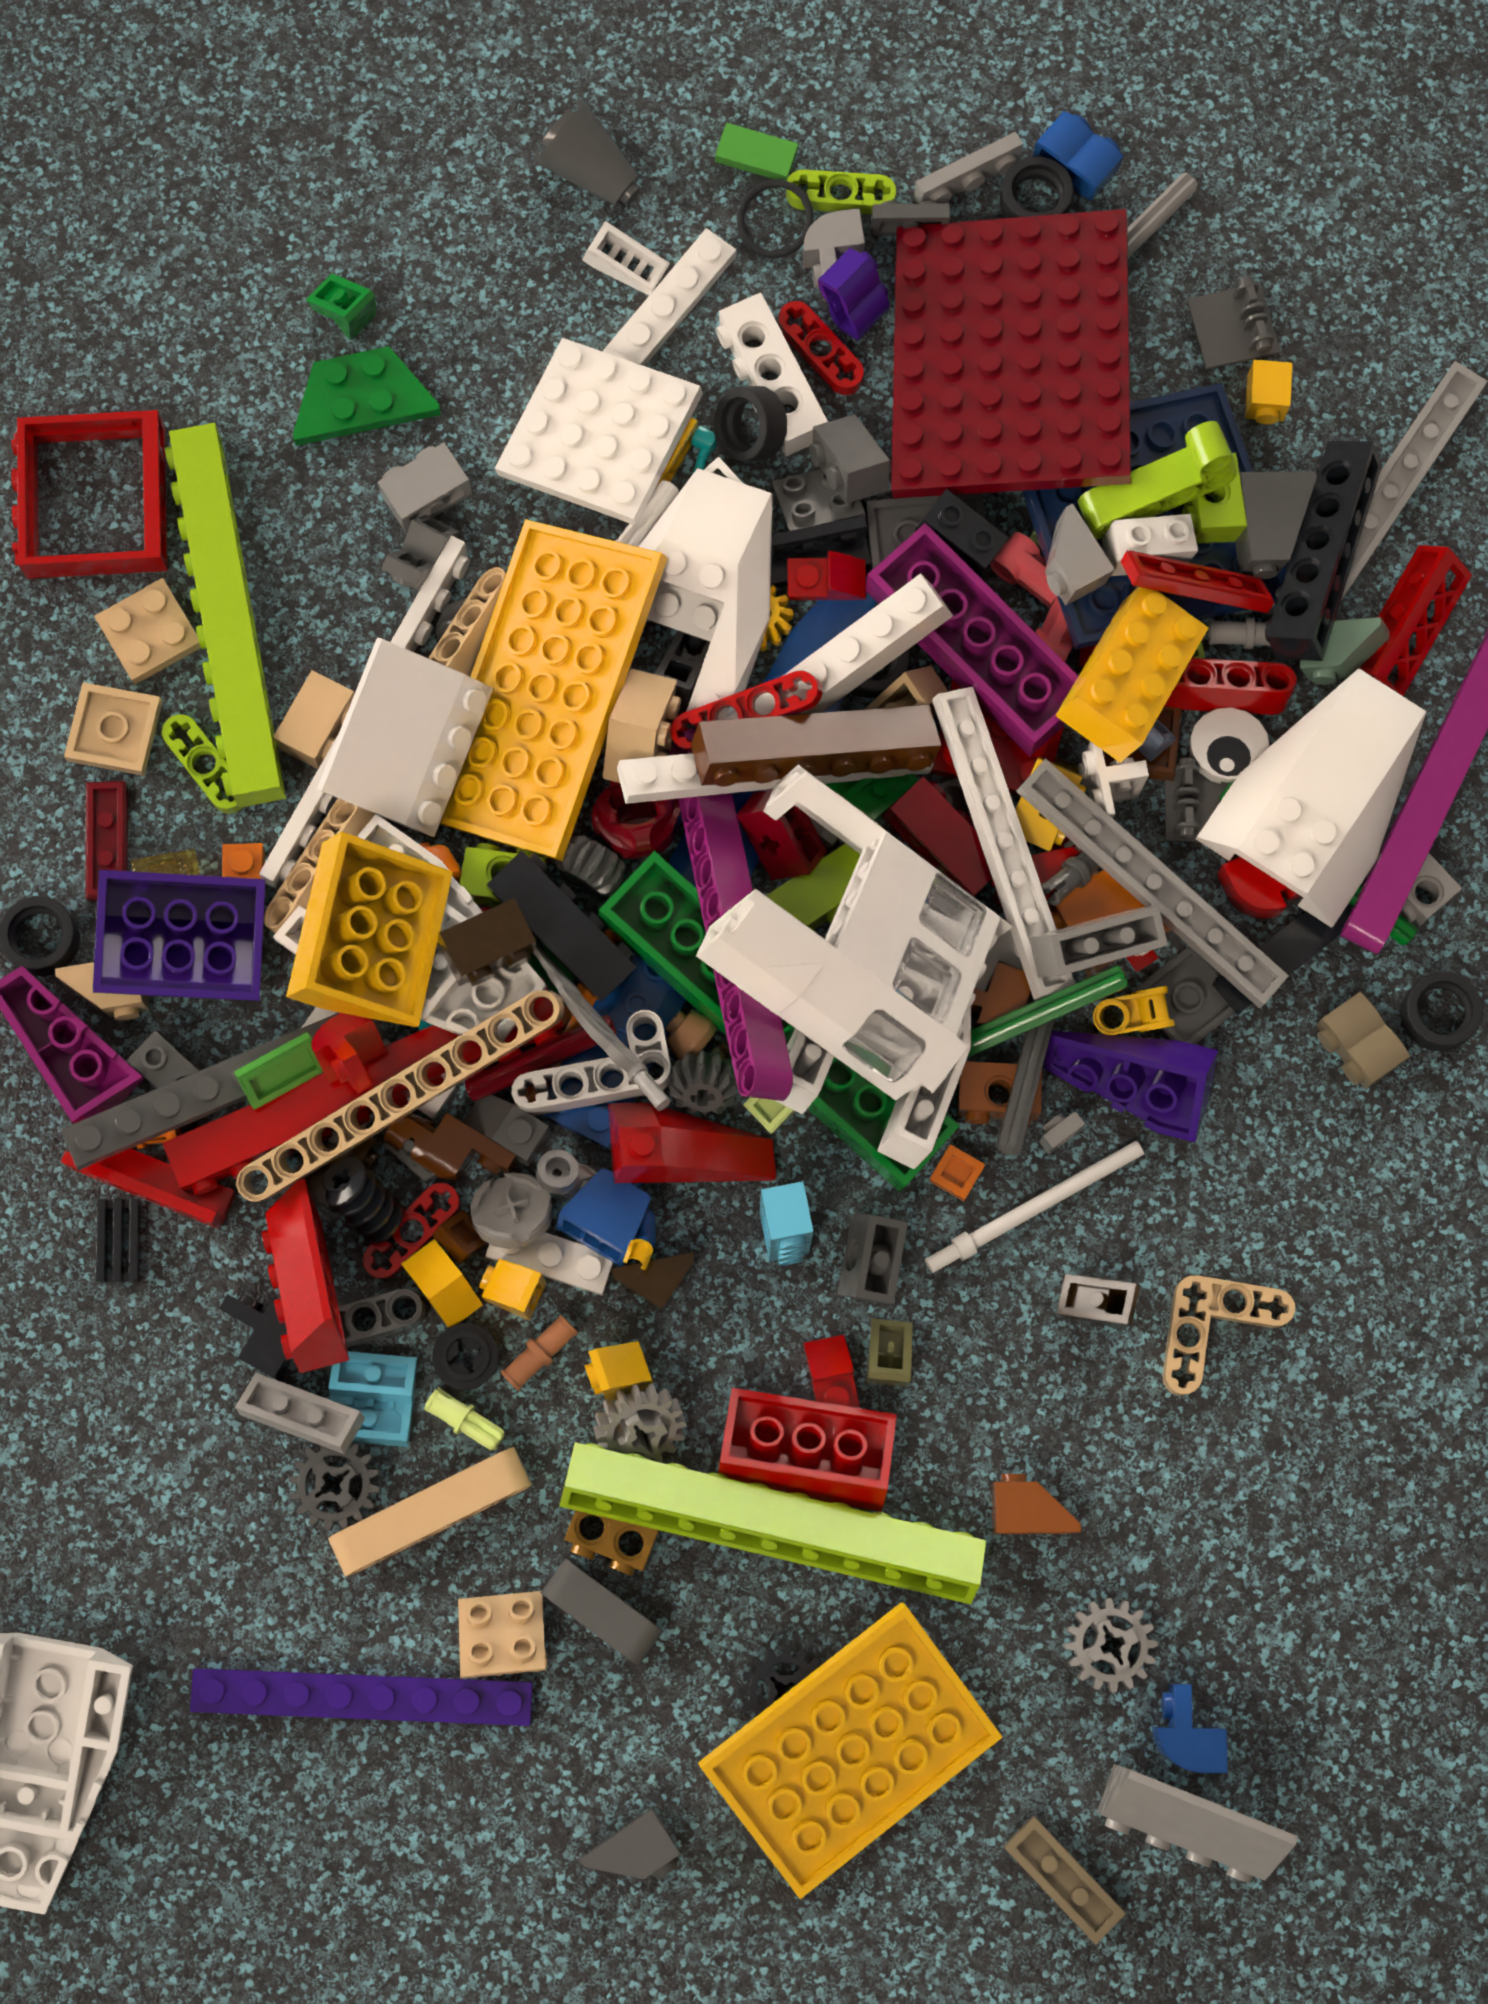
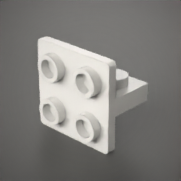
[1078,742,1149,818]

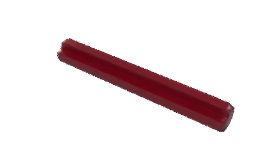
[465,1015,617,1101]

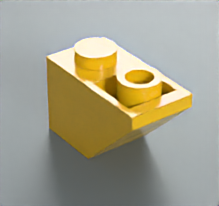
[584,1341,653,1401]

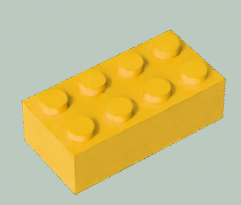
[1055,587,1208,763]

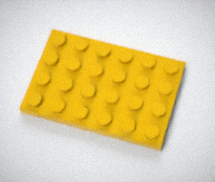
[698,1602,1002,1899]

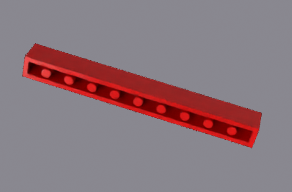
[162,977,564,1196]

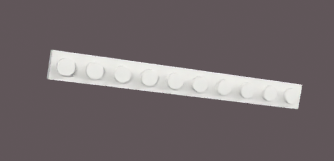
[259,535,470,890]

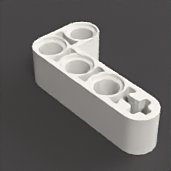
[512,1010,671,1116]

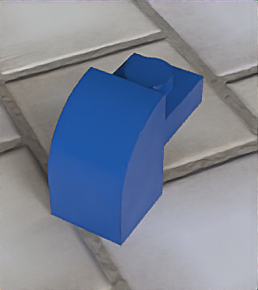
[1152,1683,1228,1773]

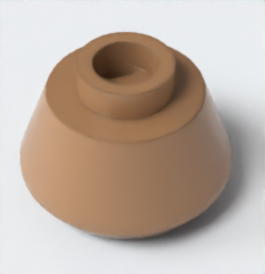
[665,1009,717,1060]

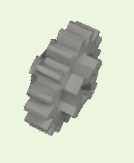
[593,1384,686,1463]
[1064,1598,1158,1692]

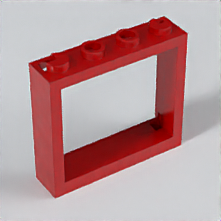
[11,410,168,579]

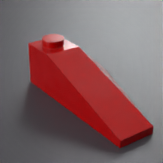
[608,1103,776,1183]

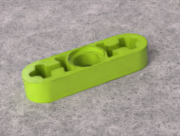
[786,169,896,215]
[162,714,243,814]

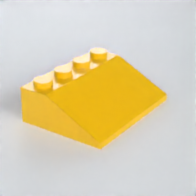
[286,831,453,1027]

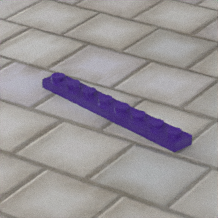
[190,1668,533,1726]

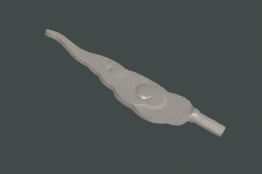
[533,942,670,1111]

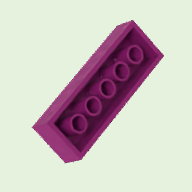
[865,523,1078,757]

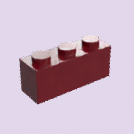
[882,777,992,903]

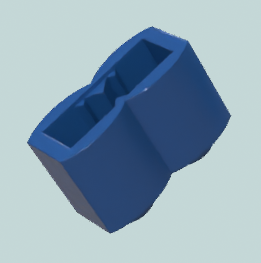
[1032,111,1123,201]

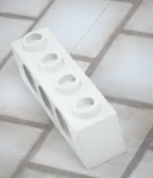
[716,292,828,457]

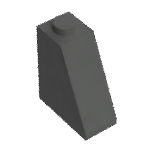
[1235,471,1317,580]

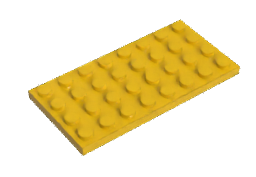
[439,519,668,861]

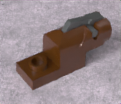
[383,1113,519,1181]

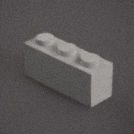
[1029,905,1168,977]

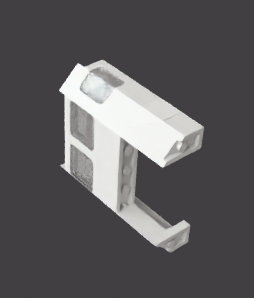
[696,765,1013,1101]

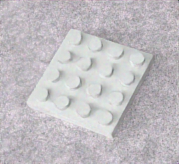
[495,338,703,526]

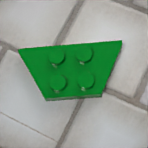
[292,346,441,446]

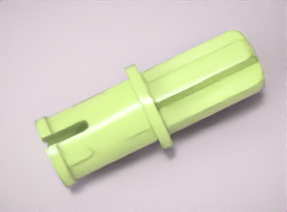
[424,1387,504,1451]

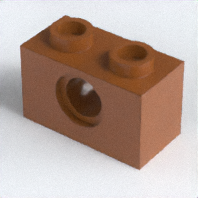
[956,1061,1042,1126]

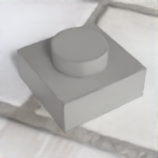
[1039,1111,1085,1155]

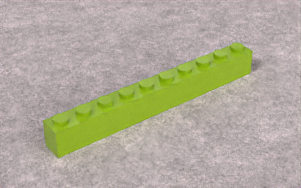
[165,422,286,808]
[559,1442,986,1604]

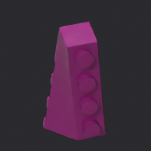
[0,966,144,1124]

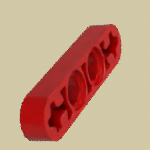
[670,670,823,751]

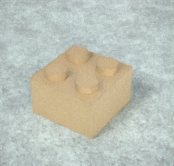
[603,668,681,783]

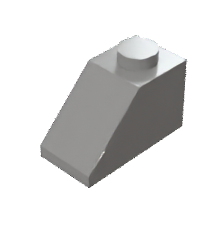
[1045,504,1115,606]

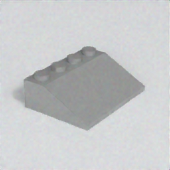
[1097,1764,1298,1884]

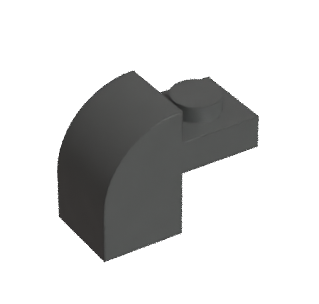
[381,515,460,591]

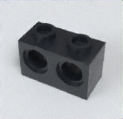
[914,489,1009,576]

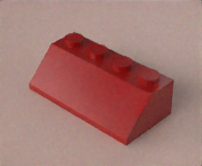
[261,1179,349,1373]
[718,1388,897,1512]

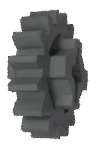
[288,1443,381,1531]

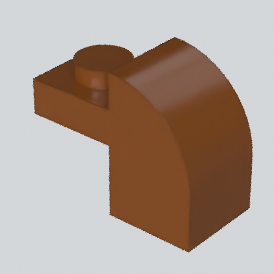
[971,962,1031,1027]

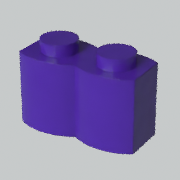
[818,248,890,341]

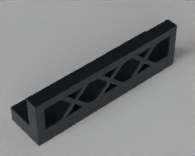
[771,515,872,588]

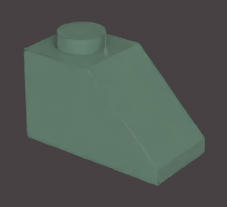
[1300,617,1389,685]

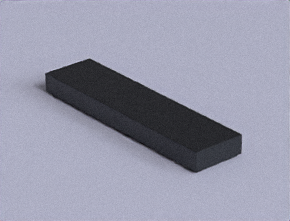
[1212,905,1352,1015]

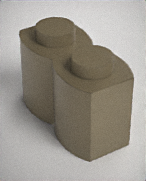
[1316,992,1410,1089]

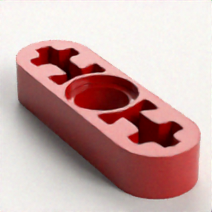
[778,301,864,396]
[363,1183,461,1281]

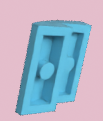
[328,1351,418,1447]

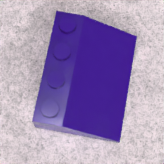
[92,870,265,1001]

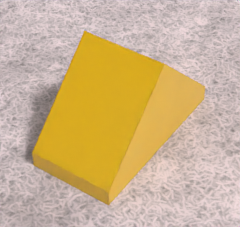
[401,1239,483,1328]

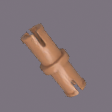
[501,1314,579,1391]

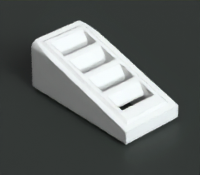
[582,221,670,295]

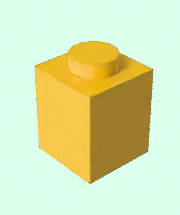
[1245,360,1292,424]

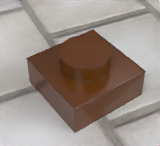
[432,1209,488,1264]

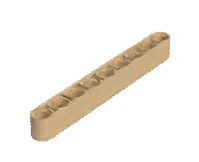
[236,990,565,1202]

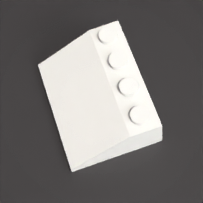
[317,637,493,837]

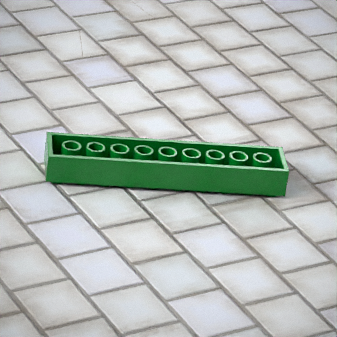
[598,851,960,1192]

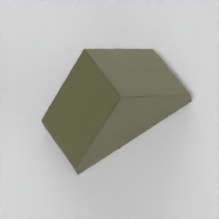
[865,1318,913,1387]

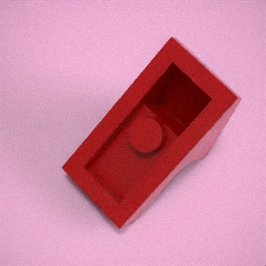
[787,551,866,600]
[803,1335,860,1408]

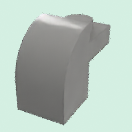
[803,208,865,302]

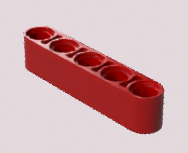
[1164,658,1297,715]

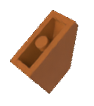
[991,1474,1081,1535]

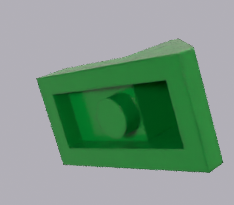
[306,273,376,340]

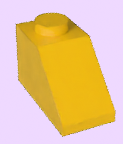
[479,1259,547,1321]

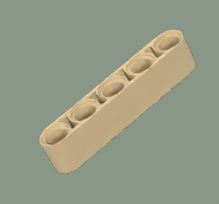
[328,1447,532,1577]

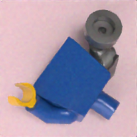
[536,1149,656,1270]

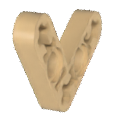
[1162,1275,1295,1396]

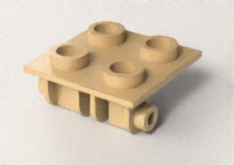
[458,1591,548,1678]

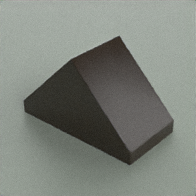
[611,1252,695,1313]

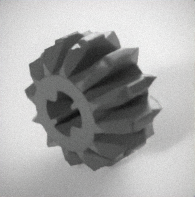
[556,836,626,897]
[669,1049,738,1117]

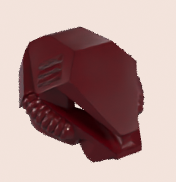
[591,780,682,859]

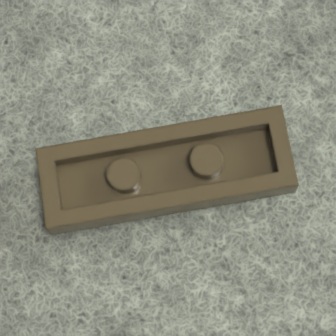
[1003,1816,1126,1945]

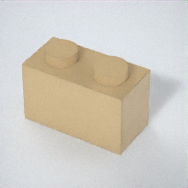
[273,670,355,769]

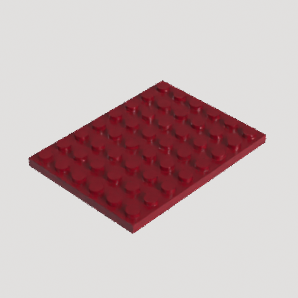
[891,209,1131,498]

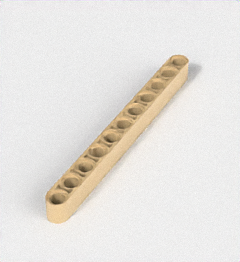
[263,567,506,933]

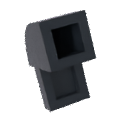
[219,1293,293,1381]

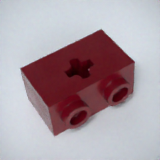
[736,789,827,880]

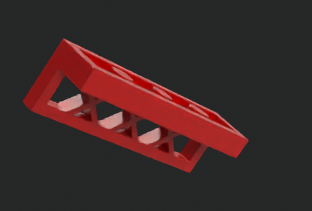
[1359,545,1472,696]
[60,1148,237,1230]

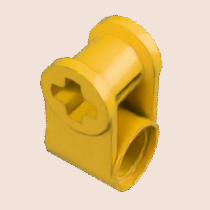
[1093,986,1175,1035]

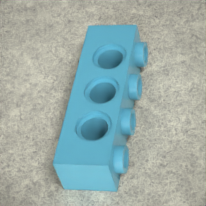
[759,1181,813,1266]

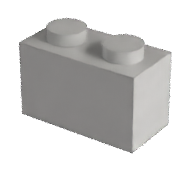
[378,443,472,533]

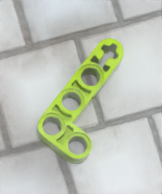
[1078,421,1237,539]

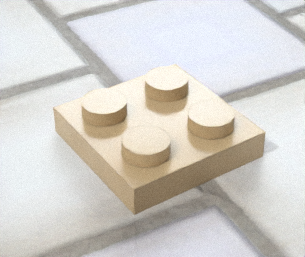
[94,578,201,685]
[64,682,163,776]

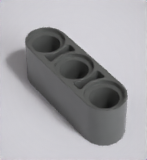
[339,1289,426,1348]
[540,1558,664,1666]

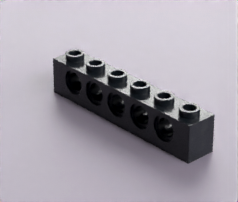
[1265,441,1382,661]

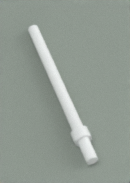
[925,1141,1144,1273]

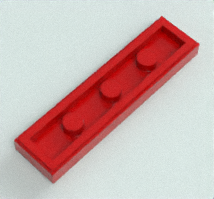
[1120,550,1274,613]

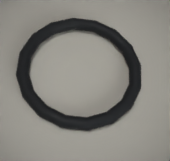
[737,179,814,259]

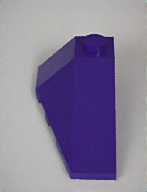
[1044,1030,1218,1142]

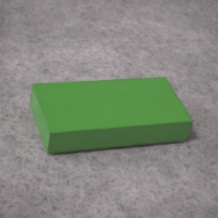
[715,122,798,181]
[234,1032,323,1110]

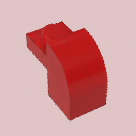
[1216,857,1301,919]
[311,1013,387,1094]

